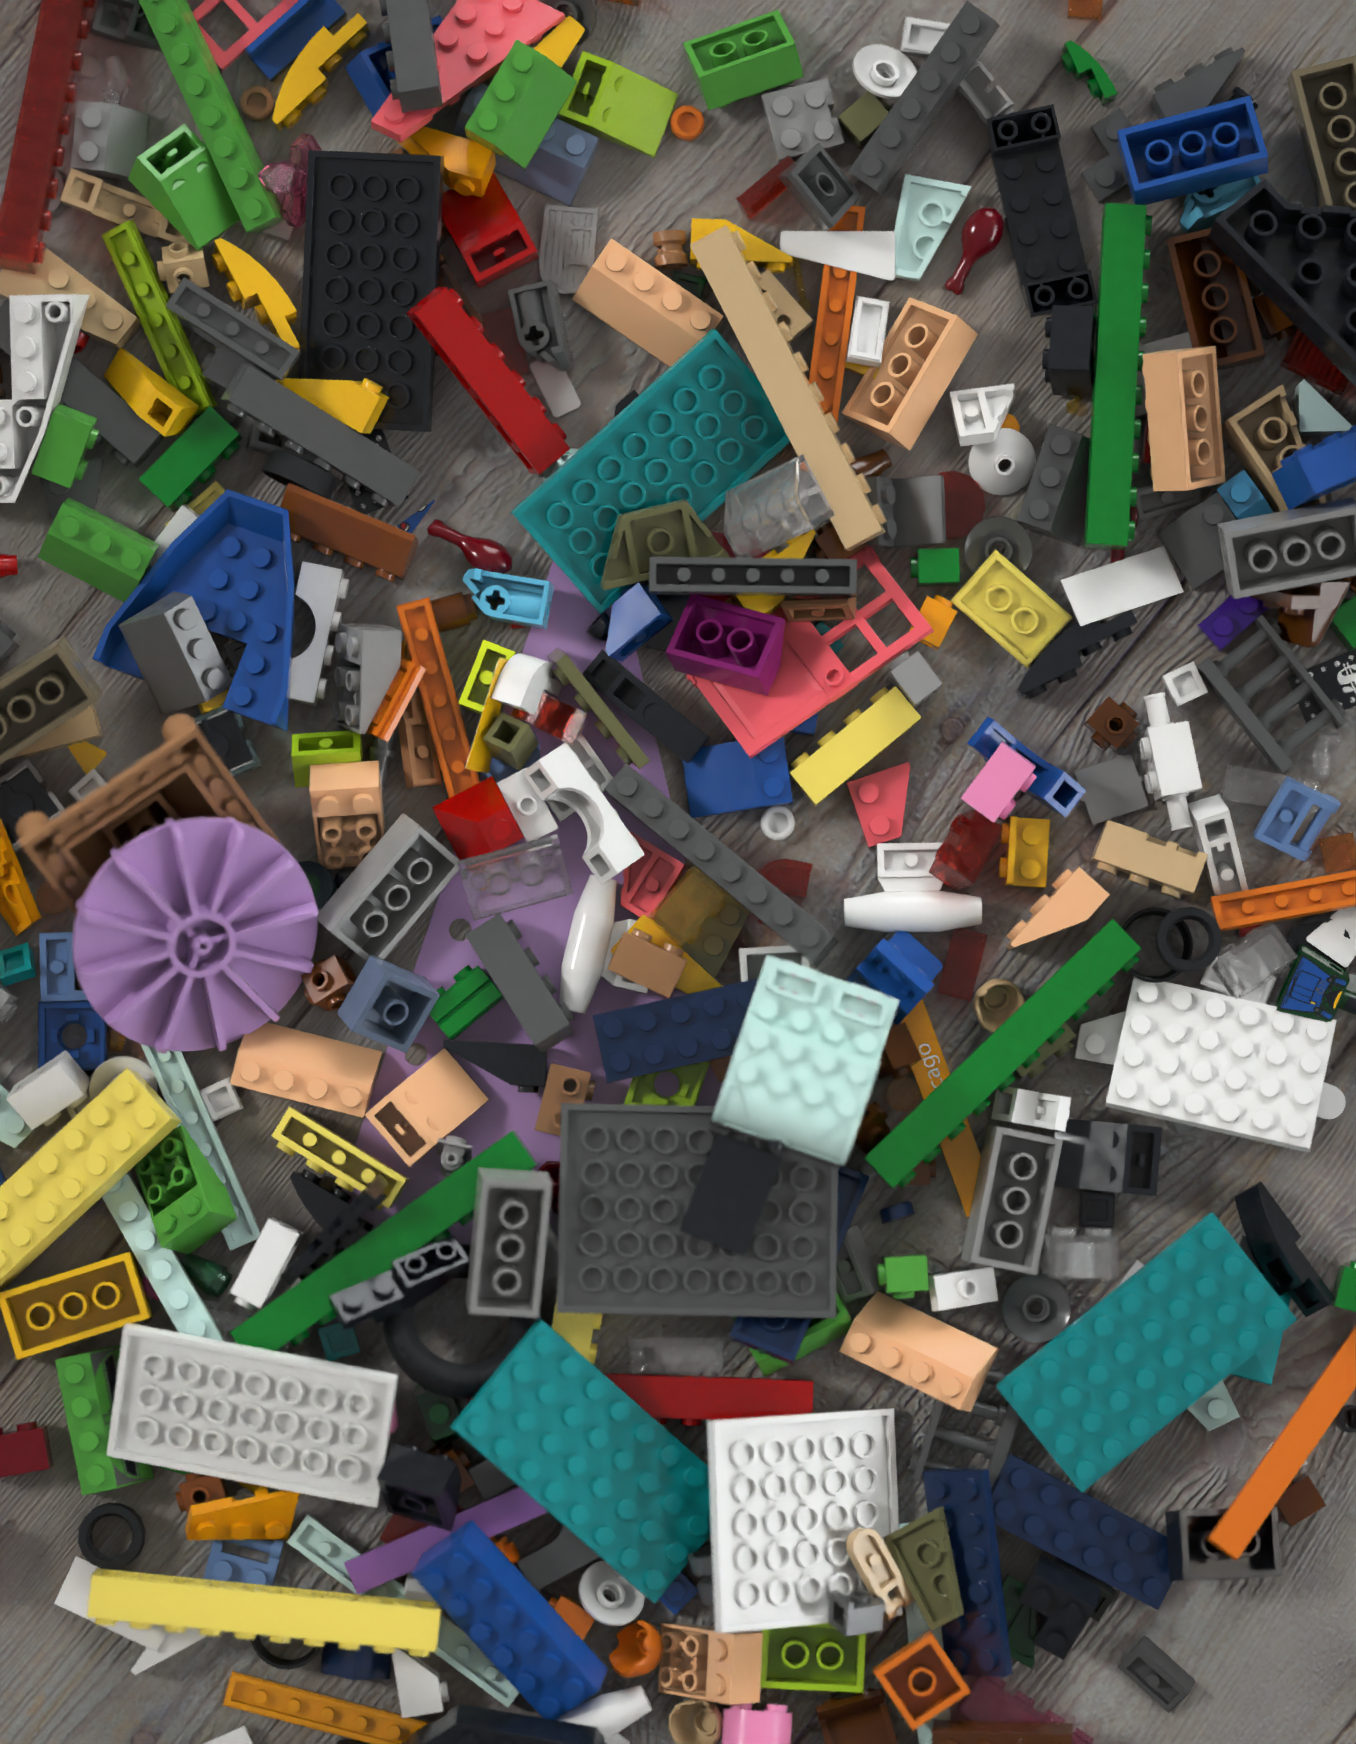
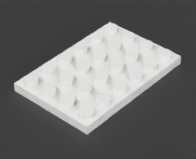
[1105,976,1336,1153]

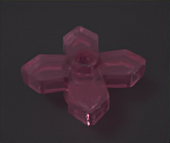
[258,133,322,228]

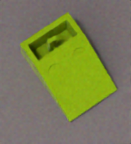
[558,51,678,158]

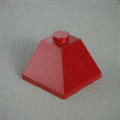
[432,776,524,868]

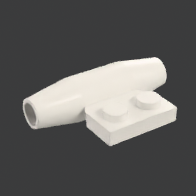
[844,843,982,933]
[559,874,662,1014]
[556,1685,652,1744]

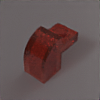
[511,692,588,744]
[757,859,813,925]

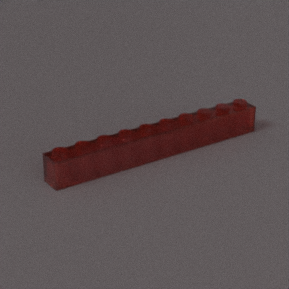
[0,0,95,274]

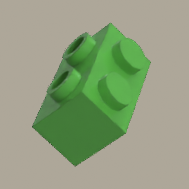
[31,404,99,488]
[876,1254,929,1299]

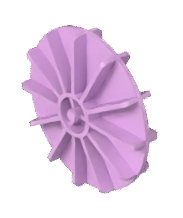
[72,816,318,1054]

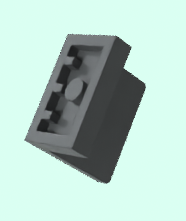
[865,475,946,549]

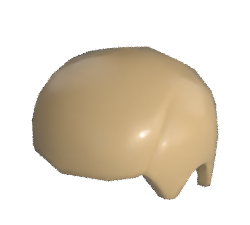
[973,978,1025,1033]
[668,1698,723,1744]

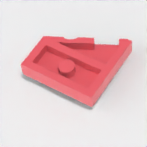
[846,762,910,848]
[620,831,687,921]

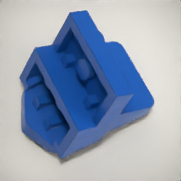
[847,931,942,1025]

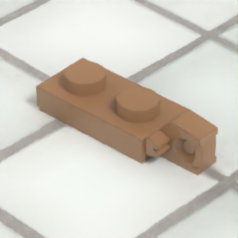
[398,692,442,788]

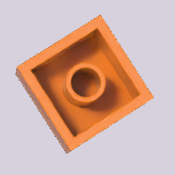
[873,1629,971,1731]

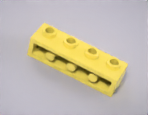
[789,686,922,806]
[272,1107,410,1211]

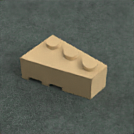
[1091,820,1208,899]

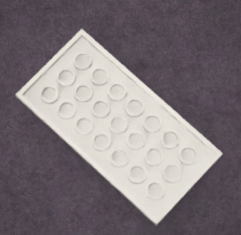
[106,1323,398,1508]

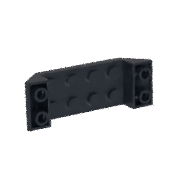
[987,104,1098,318]

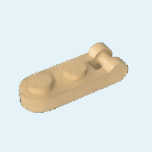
[846,1528,914,1622]

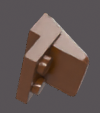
[1250,577,1350,648]

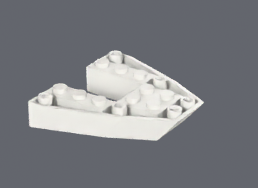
[0,294,90,503]

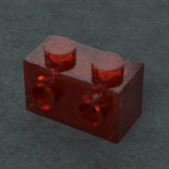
[929,809,1003,891]

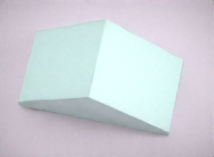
[1295,379,1352,436]

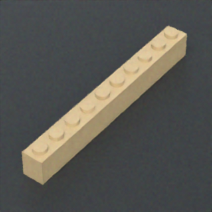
[690,225,887,551]

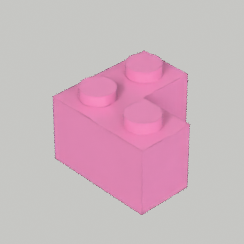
[961,742,1037,823]

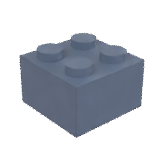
[337,955,440,1053]

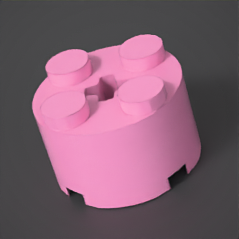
[722,1703,792,1744]

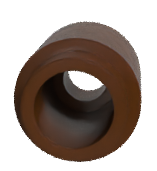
[431,592,478,633]

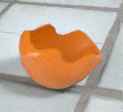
[608,1620,663,1678]

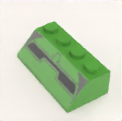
[55,1345,154,1496]

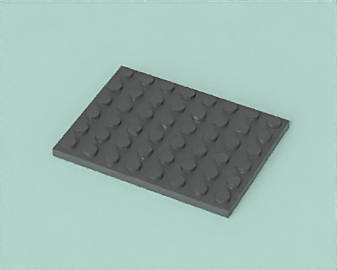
[557,1103,838,1318]

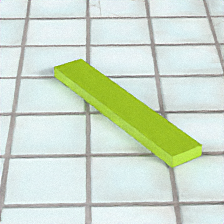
[101,220,217,419]

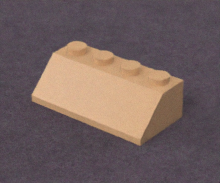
[572,238,724,367]
[842,297,978,451]
[1142,346,1226,491]
[230,1022,383,1118]
[839,1291,999,1412]

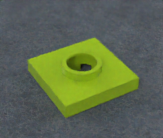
[624,1061,710,1106]

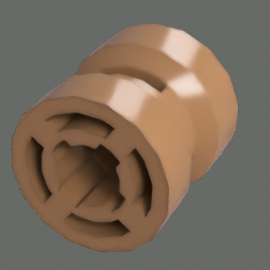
[652,230,688,270]

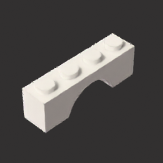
[289,561,349,706]
[523,742,645,885]

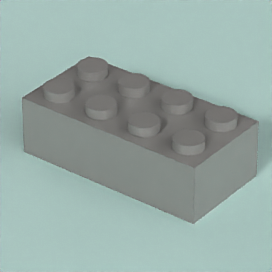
[1217,498,1356,599]
[317,813,464,962]
[961,1125,1063,1275]
[465,1168,552,1318]

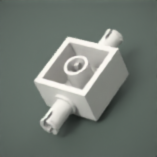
[1137,692,1202,831]

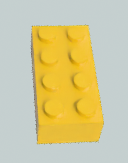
[0,1251,153,1360]

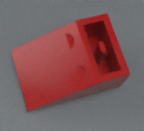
[441,172,538,289]

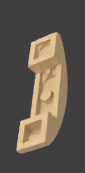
[59,168,188,244]

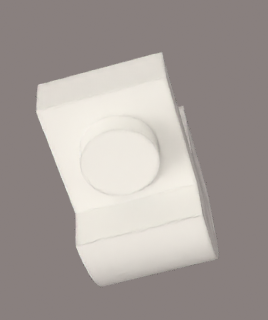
[491,653,563,715]
[991,1087,1071,1132]

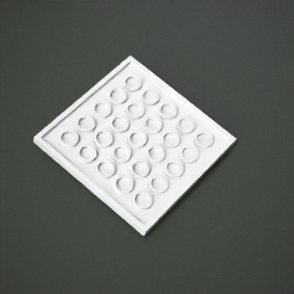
[707,1408,903,1633]

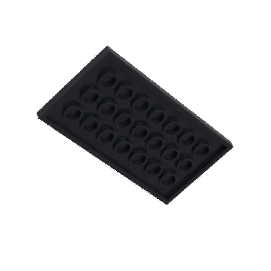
[298,150,444,432]

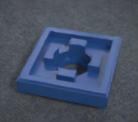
[38,1002,108,1070]

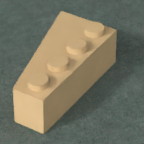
[0,235,141,350]
[1222,384,1327,512]

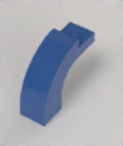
[967,717,1087,818]

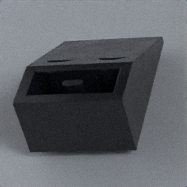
[1054,1119,1162,1196]

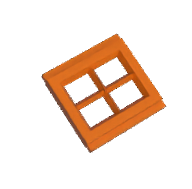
[366,658,426,742]

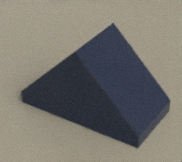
[321,1641,392,1680]

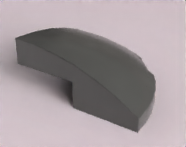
[88,0,159,49]

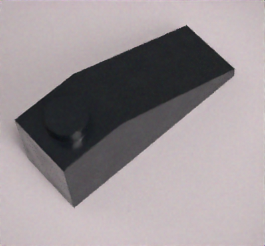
[444,1040,548,1093]

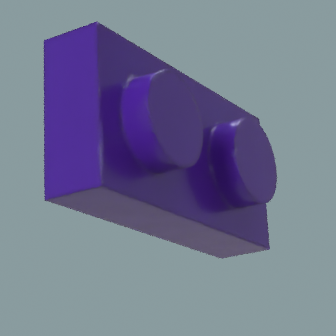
[1197,595,1268,651]

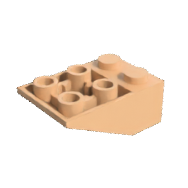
[310,760,385,869]
[1005,867,1110,950]
[364,1048,489,1167]
[658,1623,763,1705]

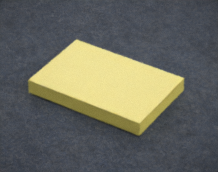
[950,549,1073,668]

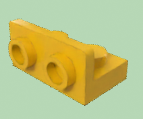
[999,816,1050,888]

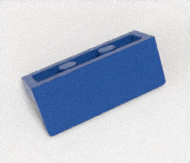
[245,0,347,82]

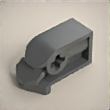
[508,280,573,372]

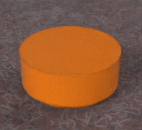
[670,105,704,141]

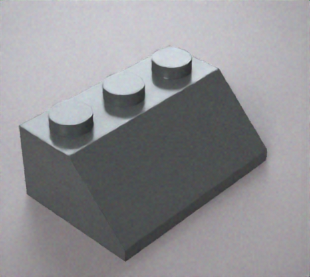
[1016,424,1090,547]
[118,591,232,714]

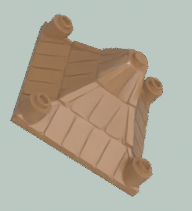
[16,713,283,917]

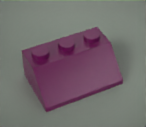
[665,595,785,696]

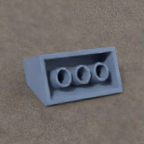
[453,84,599,206]

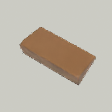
[781,597,857,622]

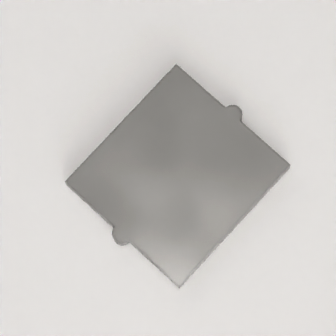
[1074,753,1149,825]

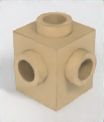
[157,242,210,294]

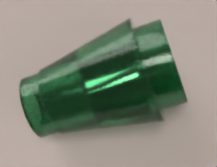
[181,1253,232,1298]

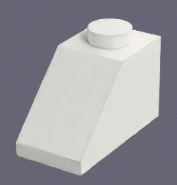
[392,1648,450,1718]

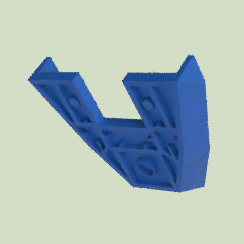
[92,489,294,732]

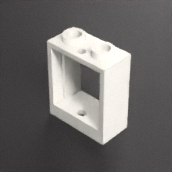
[230,1217,304,1311]

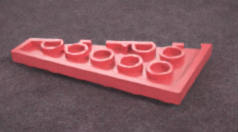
[371,0,565,143]

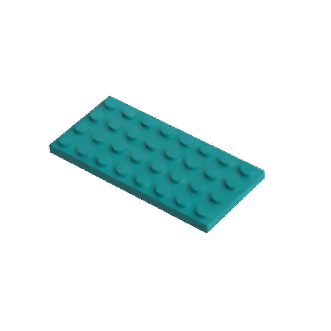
[510,328,790,614]
[995,1212,1297,1493]
[450,1319,711,1603]

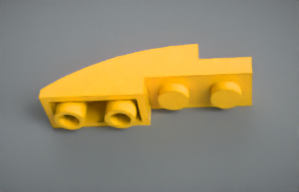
[272,13,369,131]
[211,238,300,358]

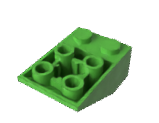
[128,124,241,251]
[134,1125,237,1254]

